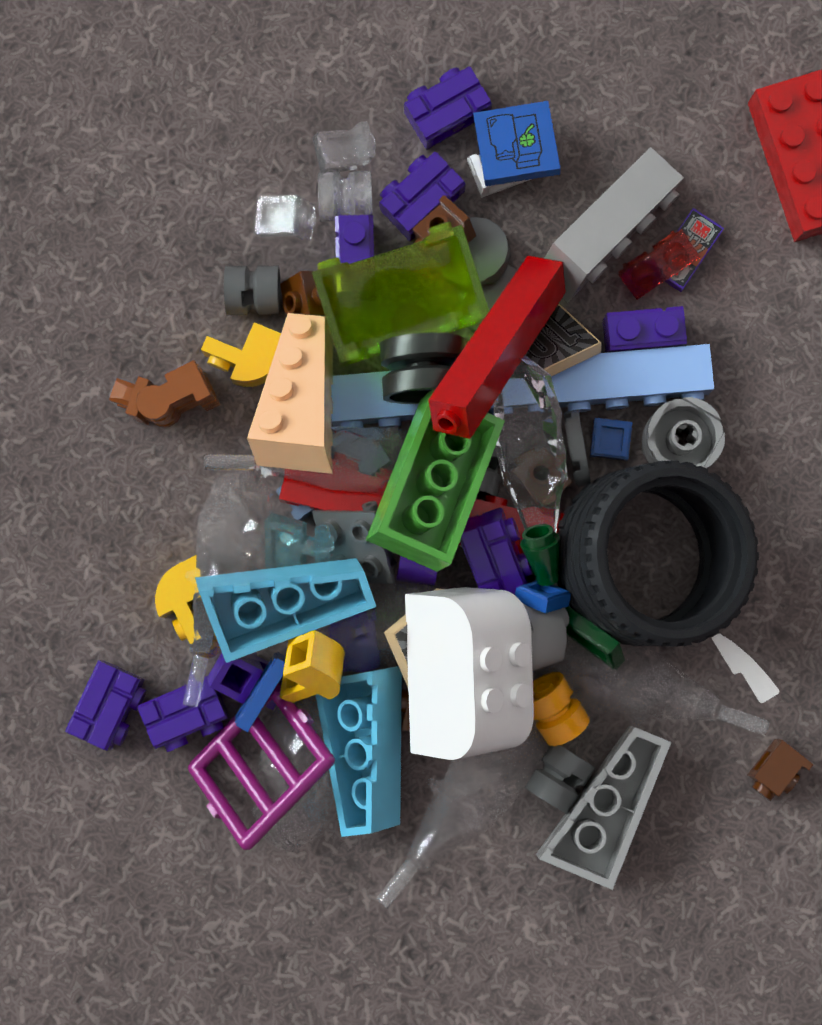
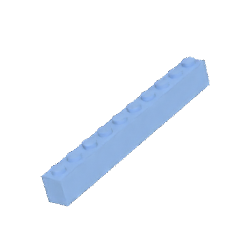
[331,344,714,432]

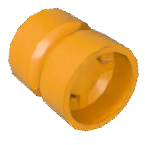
[533,672,590,746]

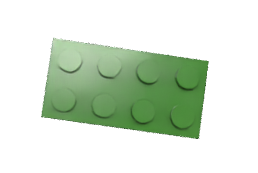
[366,389,505,572]

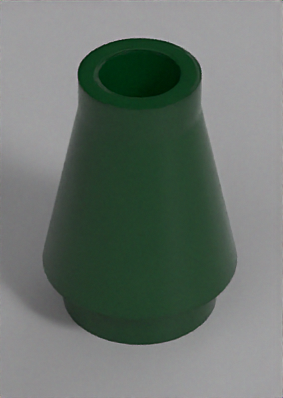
[520,524,560,586]

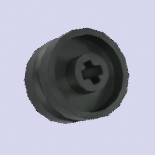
[380,332,465,404]

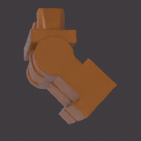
[109,360,221,427]

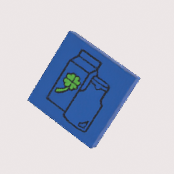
[473,101,561,187]

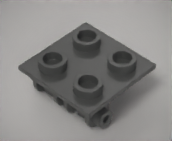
[312,501,397,584]

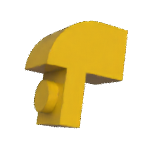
[201,322,281,387]
[155,554,211,645]
[280,630,345,703]

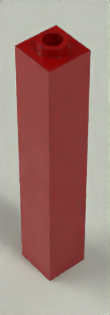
[428,256,566,439]

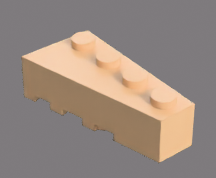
[247,313,333,474]

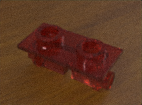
[618,229,700,300]

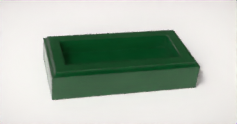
[565,606,625,670]

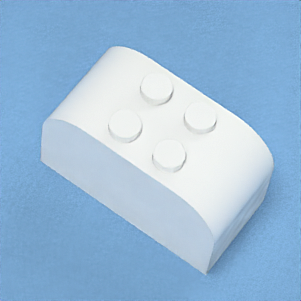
[405,587,534,760]

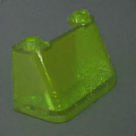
[311,222,489,367]

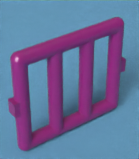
[188,683,335,850]

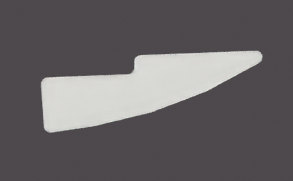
[711,633,779,703]

